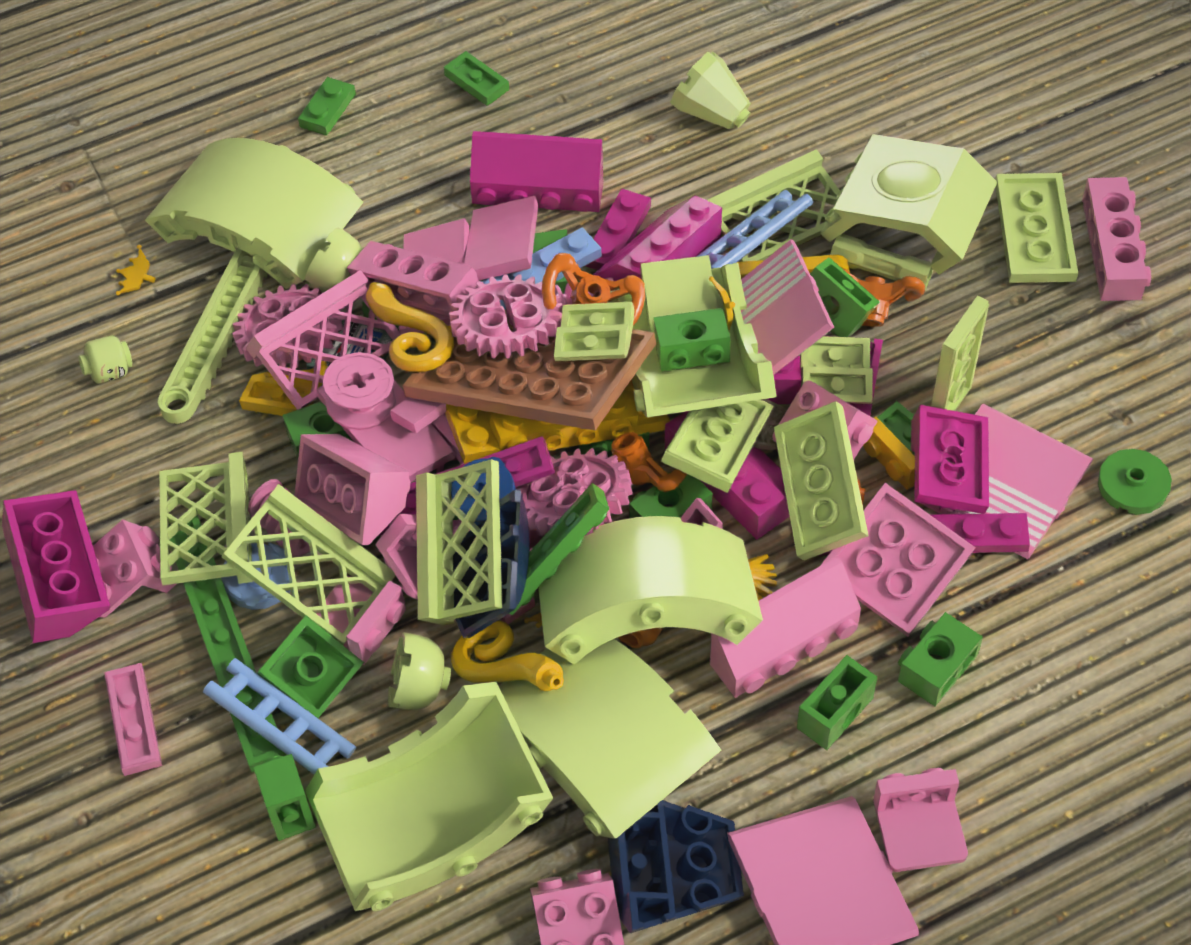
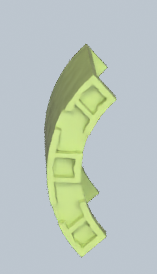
[145,138,363,289]
[609,263,777,417]
[539,516,763,664]
[499,639,721,839]
[305,682,553,911]

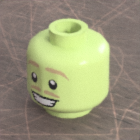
[78,335,132,384]

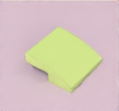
[640,255,717,332]
[554,302,635,361]
[800,336,873,404]

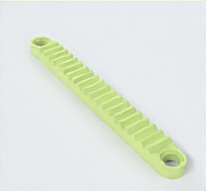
[158,248,268,424]

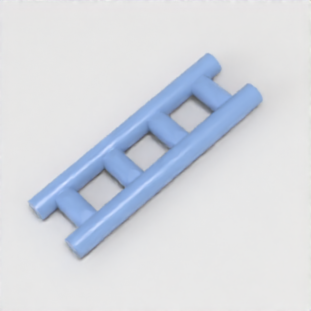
[696,190,813,269]
[203,658,356,774]

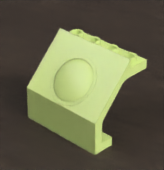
[820,134,997,275]

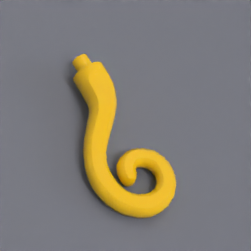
[366,282,454,372]
[451,620,564,691]

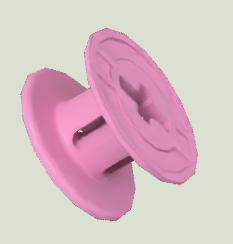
[322,352,396,430]

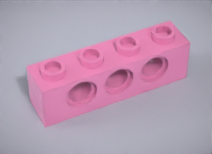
[1082,177,1151,301]
[347,241,479,316]

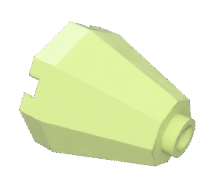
[670,52,751,129]

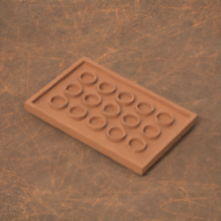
[402,309,656,431]

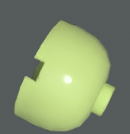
[304,227,363,293]
[388,632,451,710]

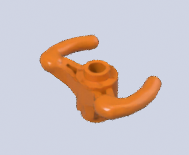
[541,253,645,326]
[843,269,925,327]
[611,432,687,492]

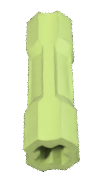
[830,234,933,290]

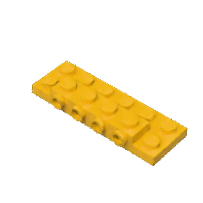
[445,379,670,464]

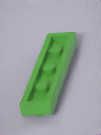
[510,483,609,615]

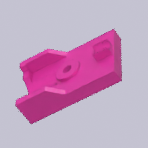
[911,405,989,514]

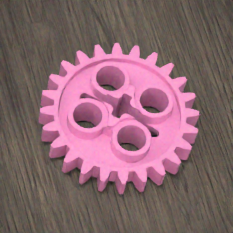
[449,274,563,358]
[233,284,343,368]
[517,448,633,536]

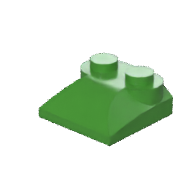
[257,615,364,718]

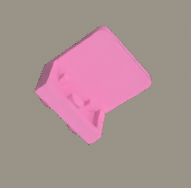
[772,380,877,460]
[375,514,456,599]
[93,519,177,618]
[316,576,406,665]
[873,768,968,872]
[530,869,624,945]

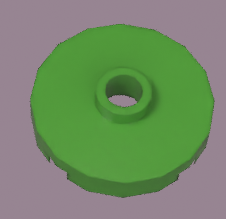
[1097,449,1172,515]

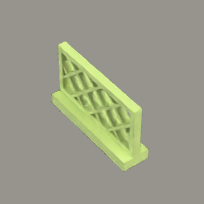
[707,149,840,262]
[159,452,253,585]
[416,459,502,625]
[222,484,395,645]

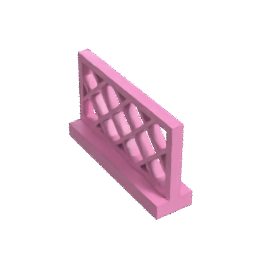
[246,270,401,410]

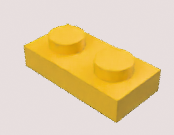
[863,416,915,490]

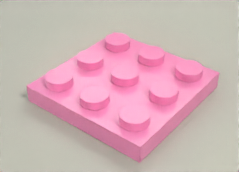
[820,483,976,637]

